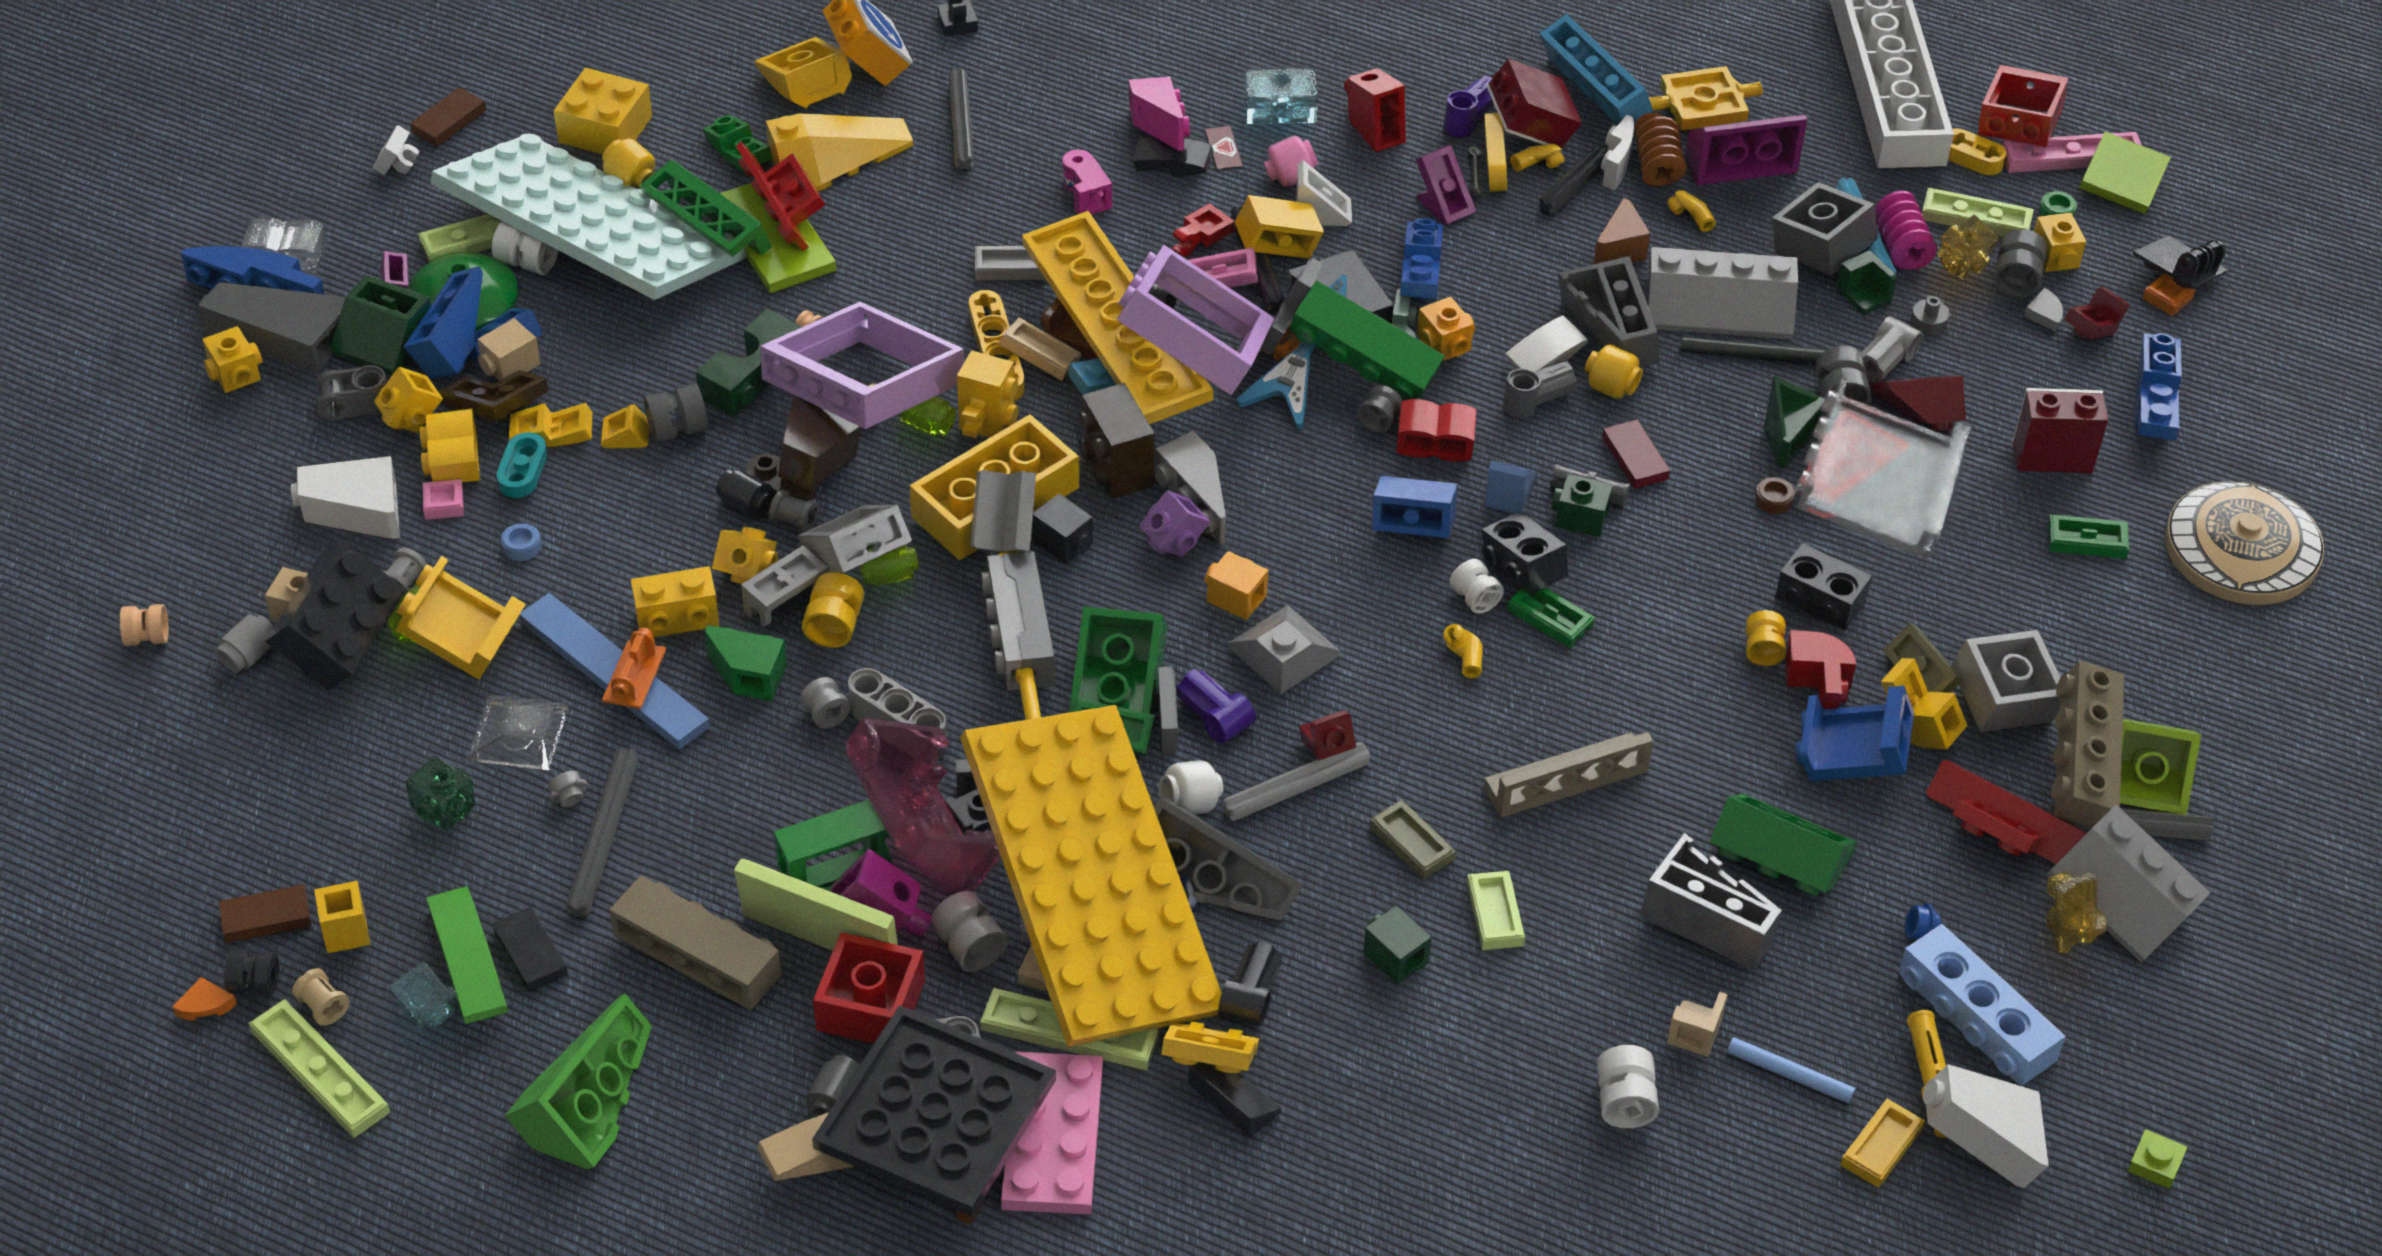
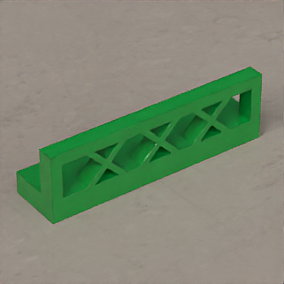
[640,159,772,257]

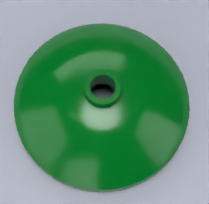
[408,252,518,332]

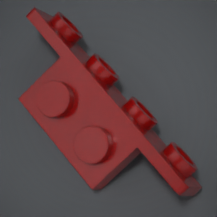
[736,141,826,251]
[1926,760,2087,864]

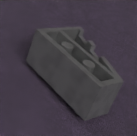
[1640,833,1782,970]

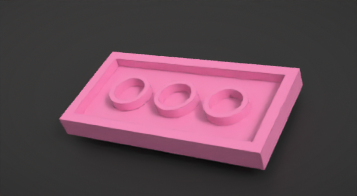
[1001,1052,1103,1215]

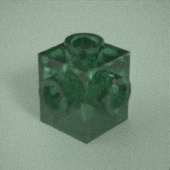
[405,756,476,831]

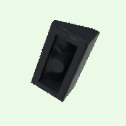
[1188,1062,1281,1137]

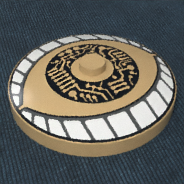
[2165,481,2324,605]

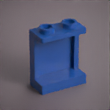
[1796,686,1914,781]

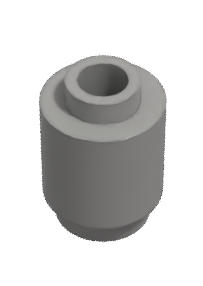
[215,614,274,673]

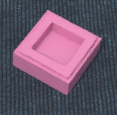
[423,479,464,520]

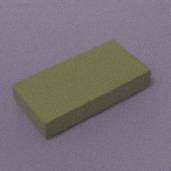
[1370,800,1456,880]

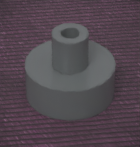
[1910,296,1949,335]

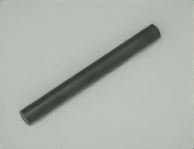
[1681,337,1826,364]

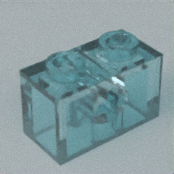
[1245,69,1318,124]

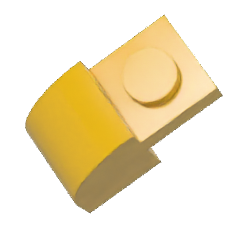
[1881,658,1968,750]

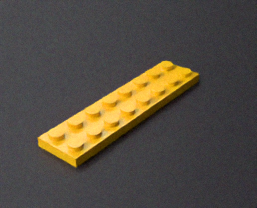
[1022,211,1214,424]

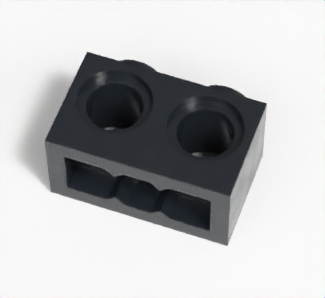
[1481,511,1568,595]
[1775,543,1872,630]

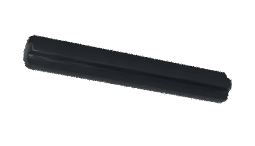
[1230,205,1285,312]

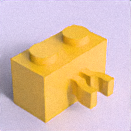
[957,350,1019,438]

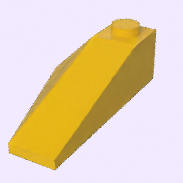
[766,114,913,191]

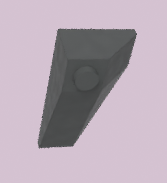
[1154,796,1304,921]

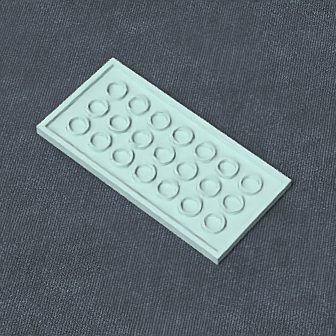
[431,134,747,300]

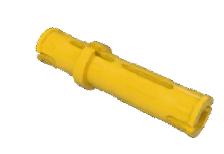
[1907,1010,1948,1138]

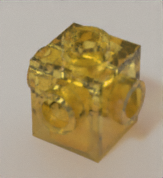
[1937,214,2000,280]

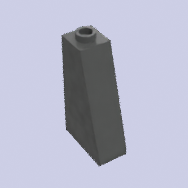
[198,282,345,373]

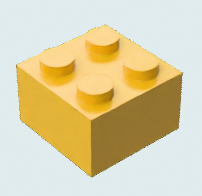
[554,68,652,154]

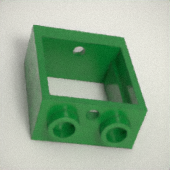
[774,800,892,891]

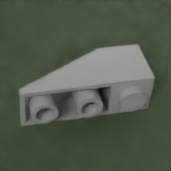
[1154,431,1226,545]

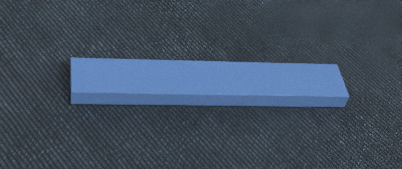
[519,593,710,750]

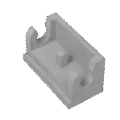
[741,546,829,627]

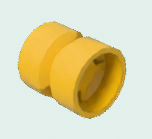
[802,572,865,648]

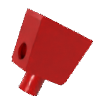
[1344,69,1406,152]

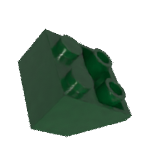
[330,275,431,375]

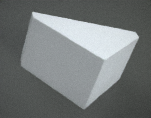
[1296,160,1352,226]

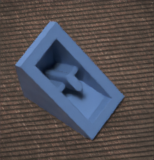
[1485,461,1537,513]

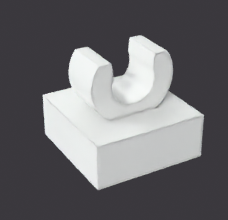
[372,125,419,175]

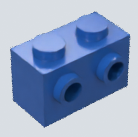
[1372,476,1457,538]

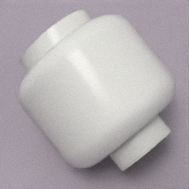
[1159,760,1223,815]

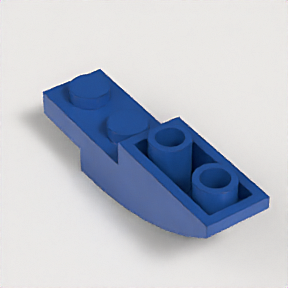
[1400,218,1443,300]
[181,246,325,295]
[2135,333,2182,441]

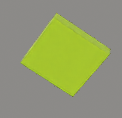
[2079,131,2171,214]

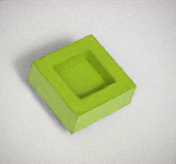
[2128,1129,2187,1189]

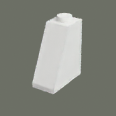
[291,456,400,539]
[1923,1064,2049,1188]

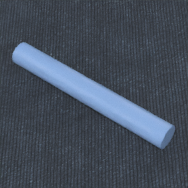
[1727,1037,1856,1104]

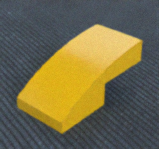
[509,403,593,447]

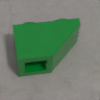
[705,625,787,701]

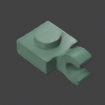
[1392,289,1417,338]

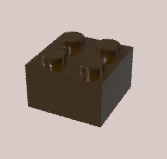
[1078,383,1154,499]

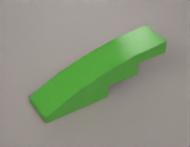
[426,886,508,1024]

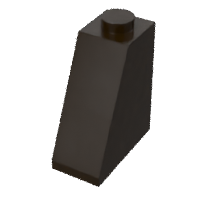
[777,396,861,491]

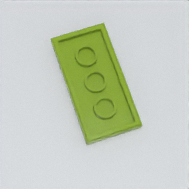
[720,183,837,293]

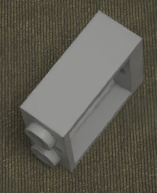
[797,505,912,573]

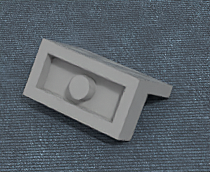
[970,470,1036,553]

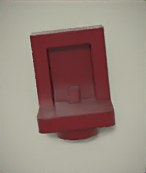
[2064,287,2129,340]
[1299,710,1357,760]

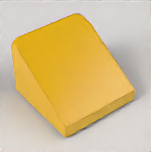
[601,404,650,448]

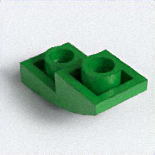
[703,115,773,172]

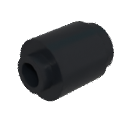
[716,469,774,519]

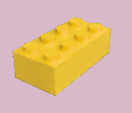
[910,414,1079,561]

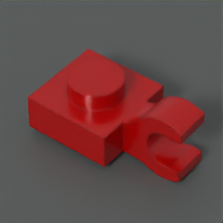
[1172,203,1234,258]

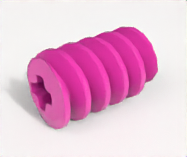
[1875,191,1937,270]

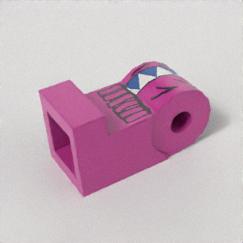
[1062,149,1112,214]

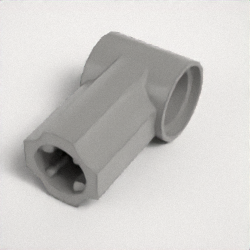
[1861,316,1923,382]

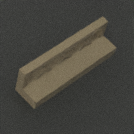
[1484,732,1654,818]

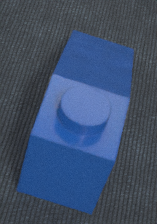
[404,266,483,379]

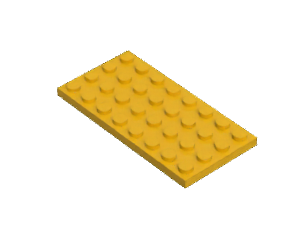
[960,705,1222,1047]

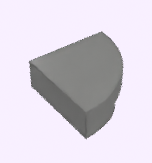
[2024,288,2063,332]

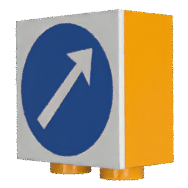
[822,0,913,86]

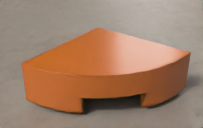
[172,977,237,1021]

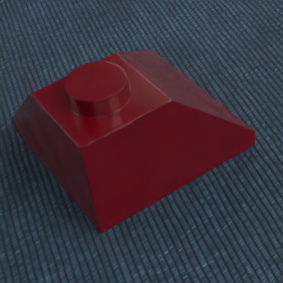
[1869,375,1966,431]

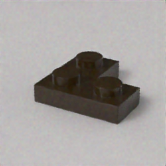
[439,370,549,421]

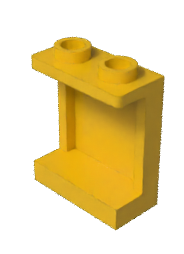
[395,556,526,680]

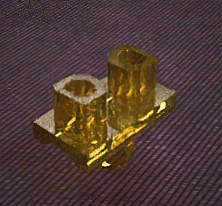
[2047,871,2107,954]

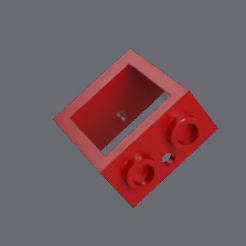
[1978,65,2069,148]

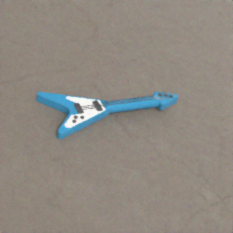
[1237,275,1348,429]

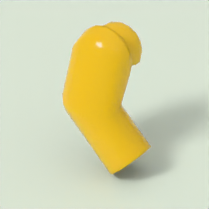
[1510,144,1565,172]
[1443,624,1483,678]

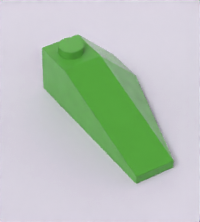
[505,994,652,1170]

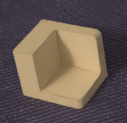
[1667,991,1728,1057]

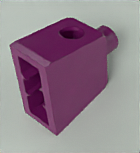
[830,849,932,937]

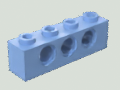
[1899,924,2066,1086]

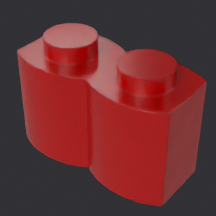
[1396,399,1477,462]

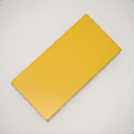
[1840,1098,1925,1188]

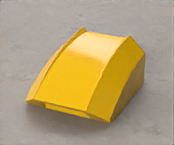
[754,37,852,109]

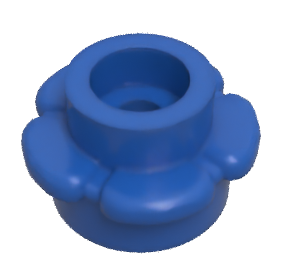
[1905,903,1941,940]

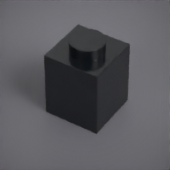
[1032,494,1093,564]

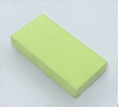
[1467,871,1525,950]

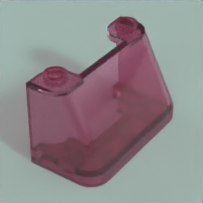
[846,717,1001,895]

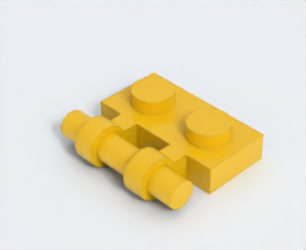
[1161,1021,1259,1073]

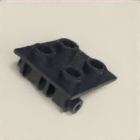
[2133,235,2228,289]

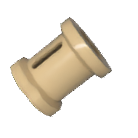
[292,968,350,1026]

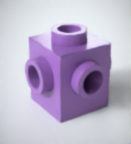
[1139,490,1211,557]

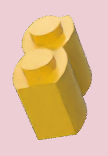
[419,409,480,483]

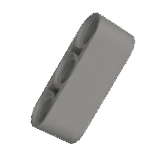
[848,668,947,761]

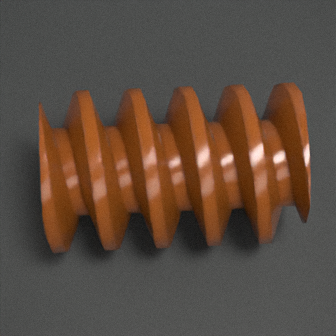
[1634,112,1686,187]

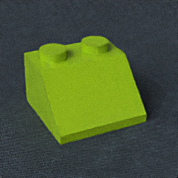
[2120,719,2201,814]

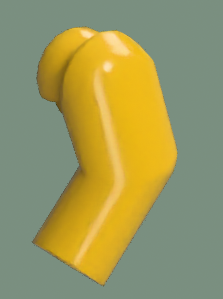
[1667,191,1716,232]

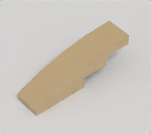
[757,1112,853,1181]

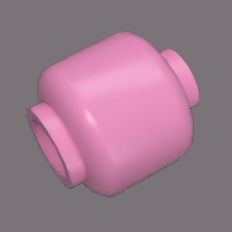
[1263,136,1318,188]

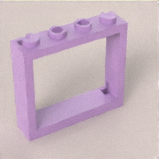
[1117,245,1274,395]
[760,302,964,429]

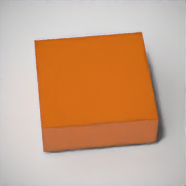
[2142,273,2196,316]

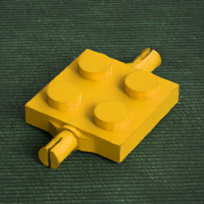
[1649,66,1763,130]

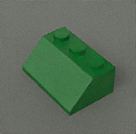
[1710,794,1858,895]

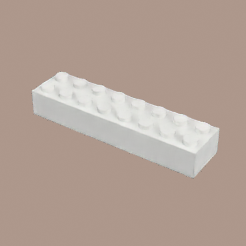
[1830,0,1954,168]

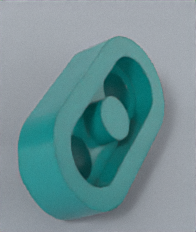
[496,432,547,498]

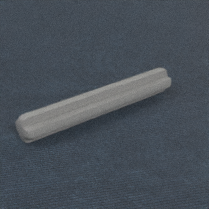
[1222,742,1370,821]

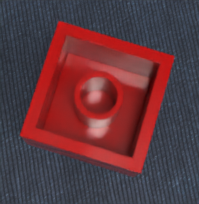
[813,932,925,1044]

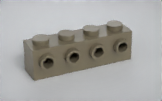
[2051,660,2124,828]
[609,876,782,1011]

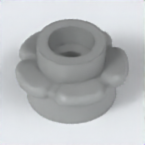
[548,771,587,808]

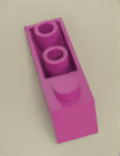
[1129,77,1190,151]

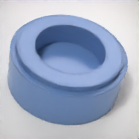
[501,524,542,561]

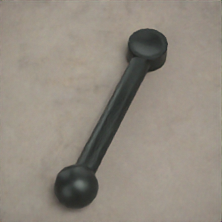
[1468,147,1483,199]

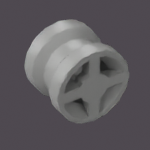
[800,677,851,729]

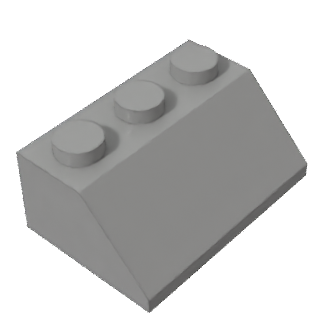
[2047,805,2210,963]

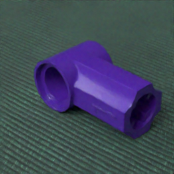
[1443,75,1494,137]
[1176,669,1256,744]

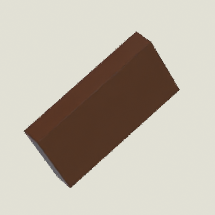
[410,87,486,146]
[219,884,312,943]

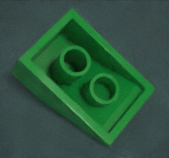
[1069,606,1168,714]

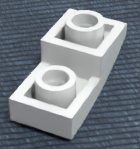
[1601,115,1634,190]
[1506,316,1588,372]

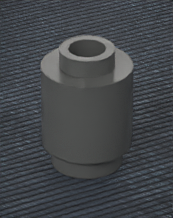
[805,1055,860,1117]

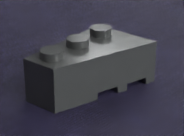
[1558,256,1660,367]

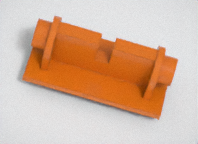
[602,627,667,709]

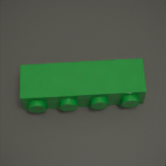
[1289,280,1445,401]

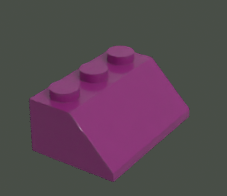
[1685,115,1808,185]

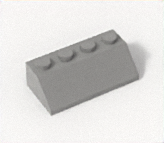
[1646,247,1798,340]

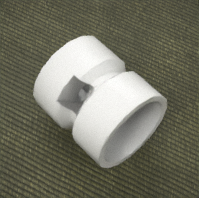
[492,221,559,275]
[1597,1045,1659,1128]

